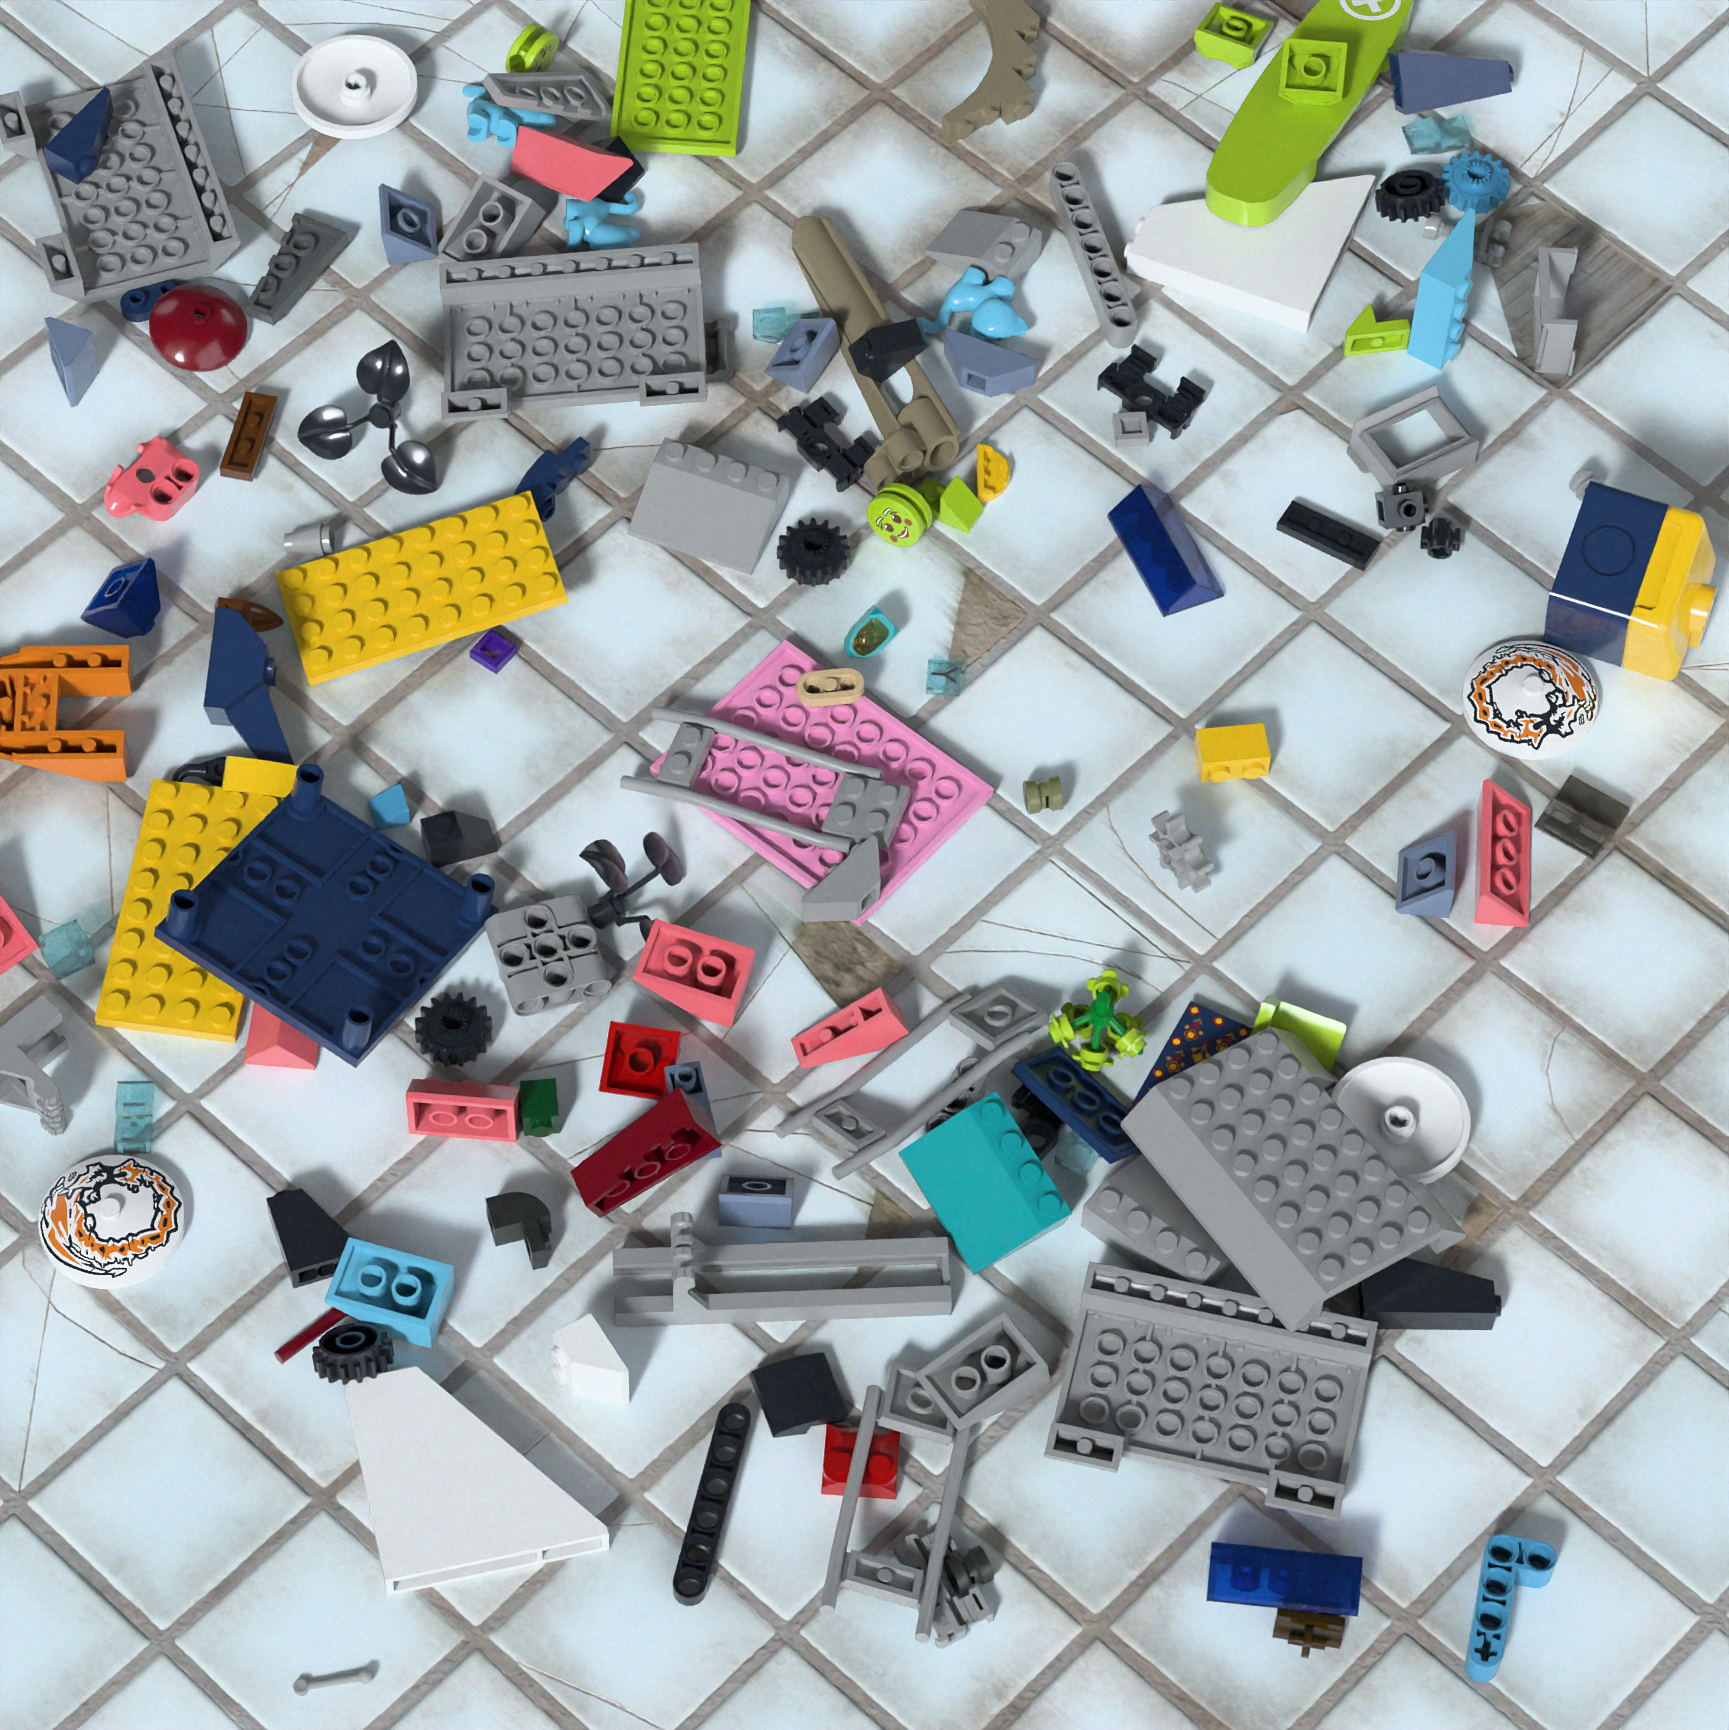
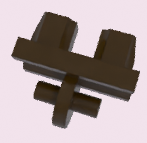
[1272,1595,1346,1658]

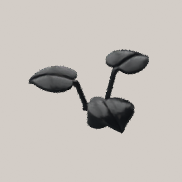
[297,339,438,495]
[579,832,683,942]

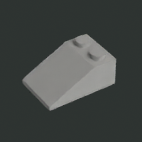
[436,173,546,263]
[925,210,1042,285]
[914,1311,1051,1431]

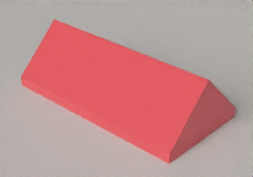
[510,125,633,203]
[1474,778,1531,927]
[244,1002,319,1070]

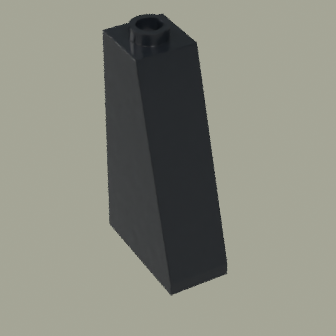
[1358,1257,1502,1330]

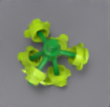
[1047,969,1149,1071]

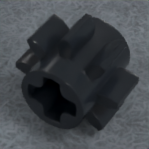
[1420,518,1461,559]

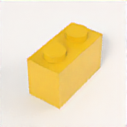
[1194,723,1271,783]

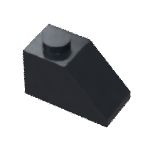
[848,319,929,383]
[420,810,498,868]

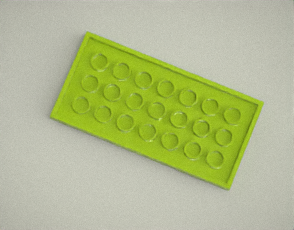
[609,0,752,157]

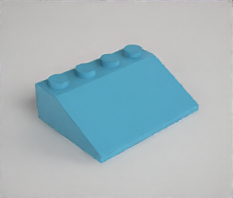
[1407,208,1475,370]

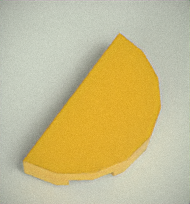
[977,443,1010,502]

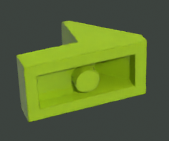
[1343,304,1411,356]
[917,475,984,534]

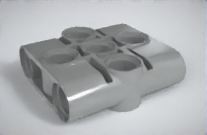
[484,894,612,1017]

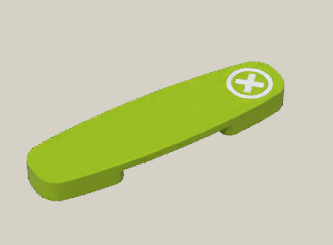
[1205,0,1414,227]

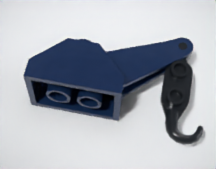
[171,607,294,787]

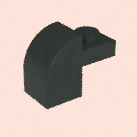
[485,1192,552,1270]

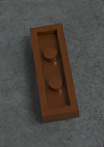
[220,391,278,482]

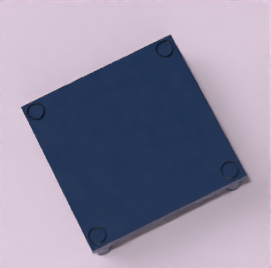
[154,764,499,1068]

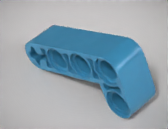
[1464,1534,1557,1682]

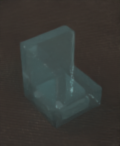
[38,919,95,980]

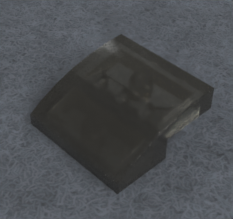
[1534,775,1630,861]

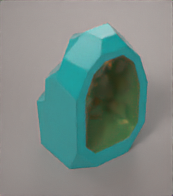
[844,605,899,659]

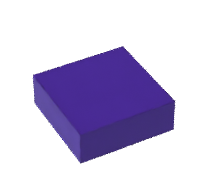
[470,629,518,675]

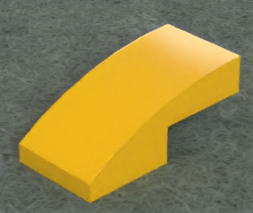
[221,756,300,798]

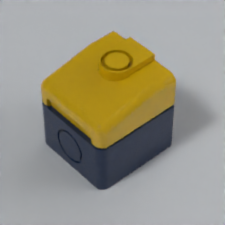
[1543,480,1717,681]

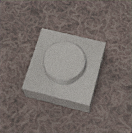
[1112,411,1150,448]

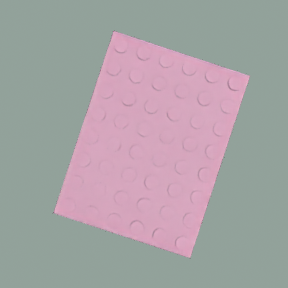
[650,639,994,927]

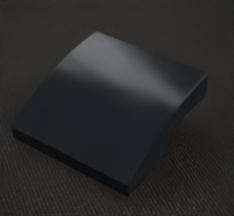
[749,1352,849,1438]

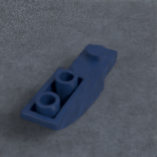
[513,437,591,523]

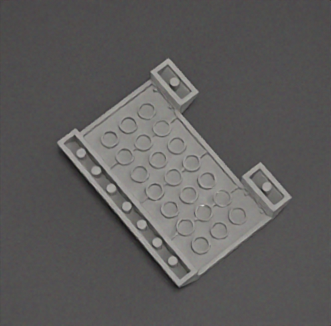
[0,54,241,305]
[439,242,708,423]
[1121,1026,1466,1333]
[1044,1261,1378,1521]

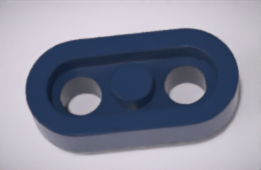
[120,280,181,322]

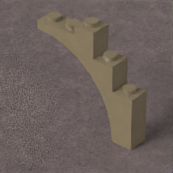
[942,0,1040,145]

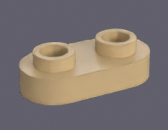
[796,668,864,707]

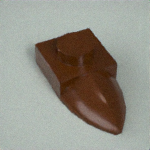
[215,597,284,632]

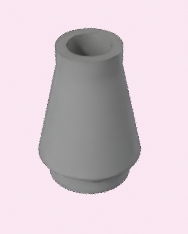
[284,523,335,556]

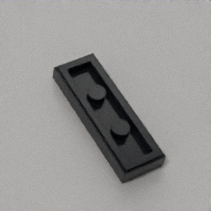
[1276,500,1381,571]

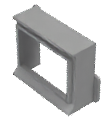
[1532,246,1578,376]
[1346,384,1479,491]

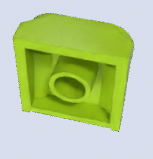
[1194,2,1274,69]
[1278,38,1348,106]

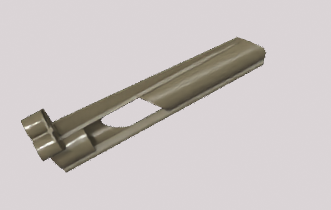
[792,216,961,493]

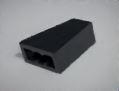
[266,1188,352,1289]

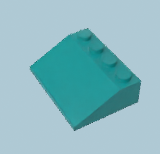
[898,1091,1072,1276]

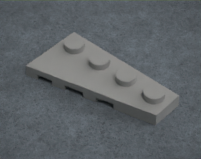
[483,71,613,123]

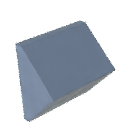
[378,183,438,265]
[44,317,99,408]
[764,318,841,395]
[1395,831,1458,918]
[719,1174,794,1229]

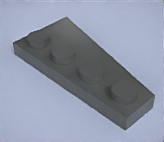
[245,212,349,326]

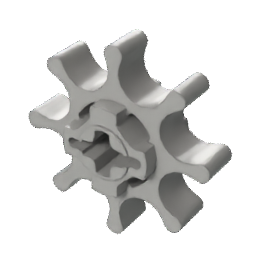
[1149,810,1214,893]

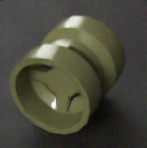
[1022,776,1064,815]

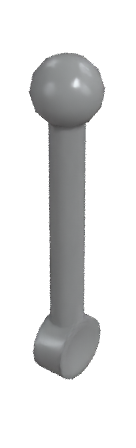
[293,1669,373,1696]

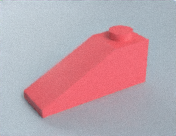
[791,987,910,1069]

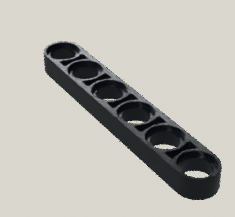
[673,1403,751,1606]

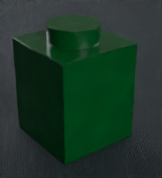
[520,1078,560,1137]

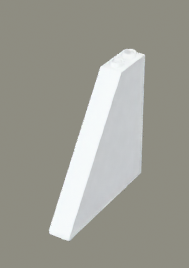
[1123,174,1376,334]
[344,1366,609,1596]

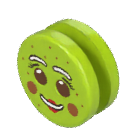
[505,22,559,73]
[867,483,932,547]

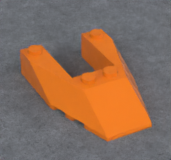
[0,645,133,782]

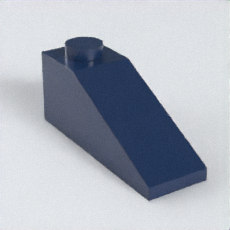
[44,87,114,185]

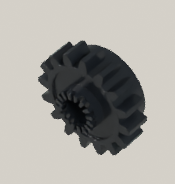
[1375,170,1446,223]
[777,518,850,587]
[415,992,492,1067]
[312,1323,394,1385]

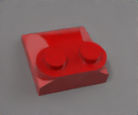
[599,1021,682,1101]
[821,1424,900,1500]

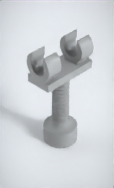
[1423,213,1512,267]

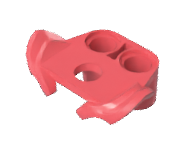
[104,436,200,521]

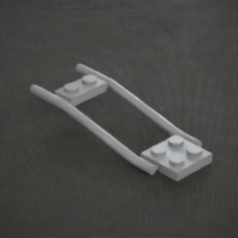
[620,706,911,853]
[774,982,1049,1180]
[820,1360,972,1643]

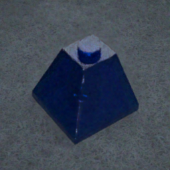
[80,557,161,639]

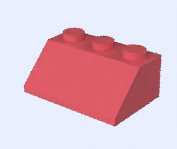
[406,1077,521,1142]

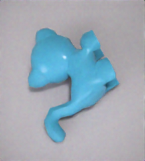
[462,85,557,148]
[563,191,641,251]
[917,267,1028,342]

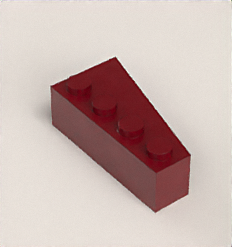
[570,1087,722,1218]

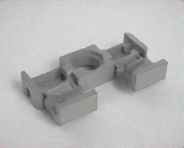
[887,1532,994,1649]

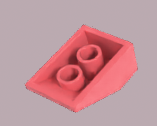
[633,919,756,1028]

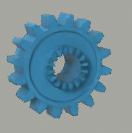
[1440,151,1511,214]

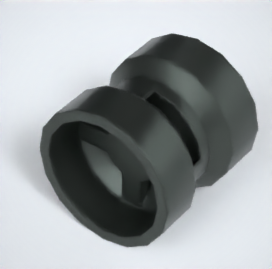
[944,1546,994,1595]

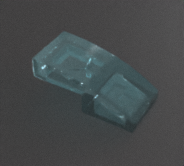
[1401,115,1474,155]
[753,307,820,345]
[114,1081,154,1153]
[1054,1130,1102,1179]

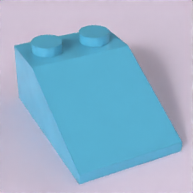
[324,1237,455,1349]

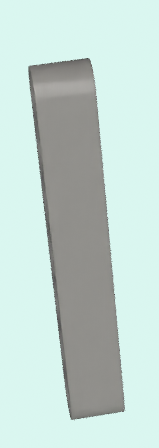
[1049,161,1137,349]

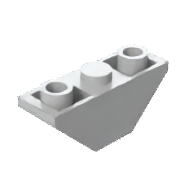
[802,834,881,922]

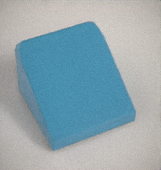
[368,784,410,831]

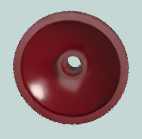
[149,284,247,372]

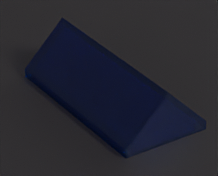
[1107,484,1224,617]
[1206,1542,1363,1617]

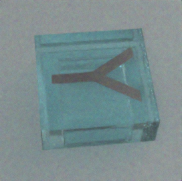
[926,659,962,696]

